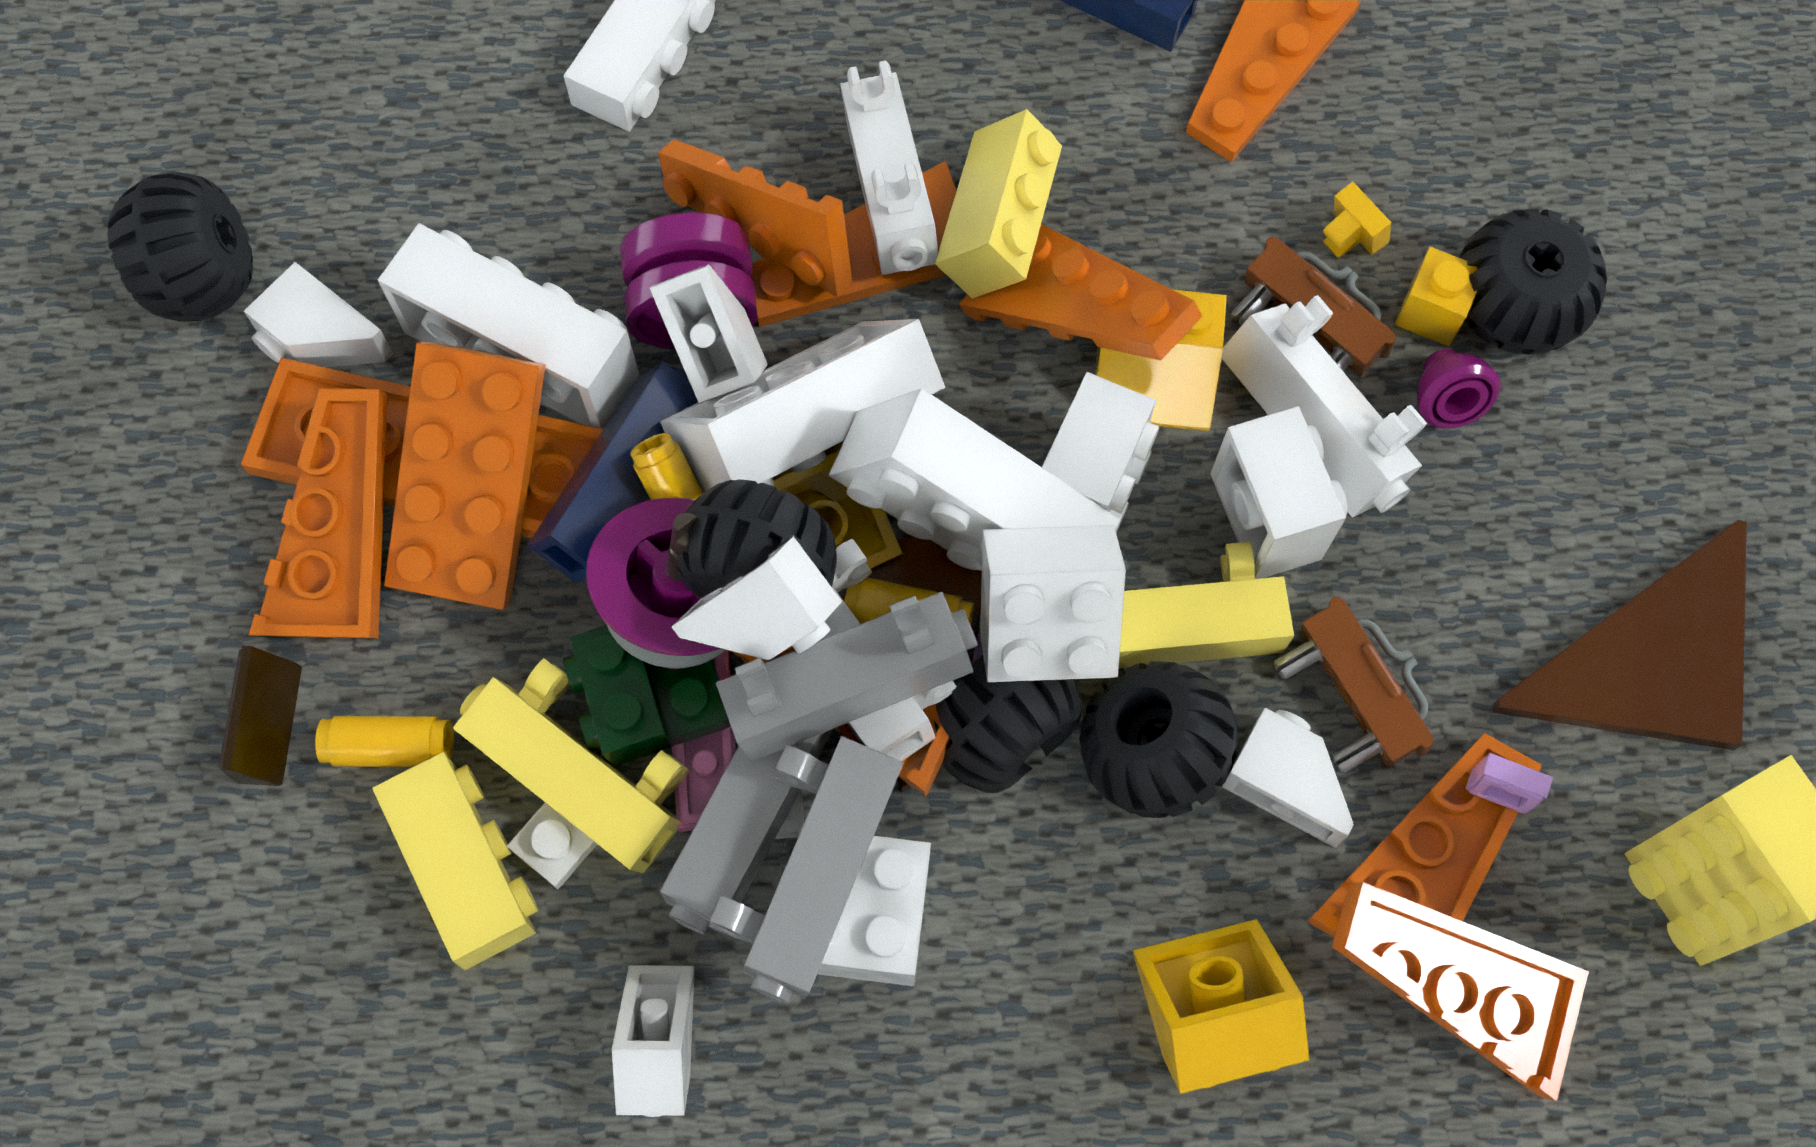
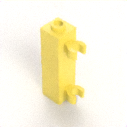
[1118,542,1294,668]
[453,658,689,873]

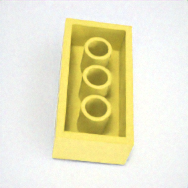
[1624,755,1816,966]

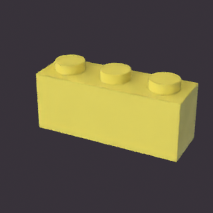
[935,109,1062,299]
[372,752,539,970]

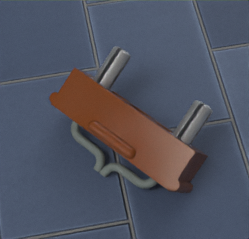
[1231,237,1396,377]
[1274,597,1434,772]

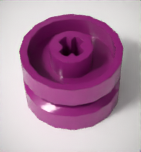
[620,212,758,349]

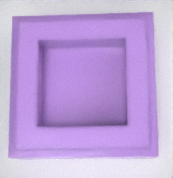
[1465,753,1553,814]

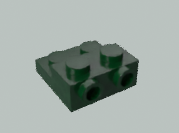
[563,625,731,767]

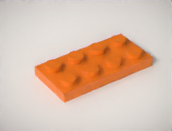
[384,341,546,610]

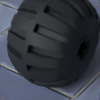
[107,172,253,322]
[1459,208,1607,355]
[676,479,837,598]
[933,655,1082,793]
[1079,661,1238,818]

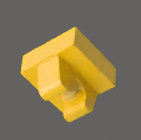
[1323,181,1391,258]

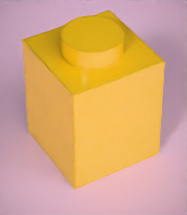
[1394,247,1477,347]

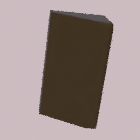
[218,645,302,786]

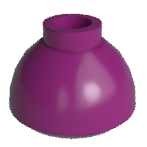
[1416,349,1501,428]

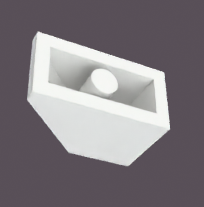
[244,262,393,367]
[650,264,768,403]
[672,536,842,660]
[1222,708,1354,848]
[612,965,695,1117]

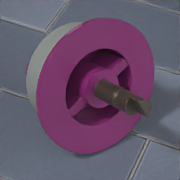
[586,498,726,669]

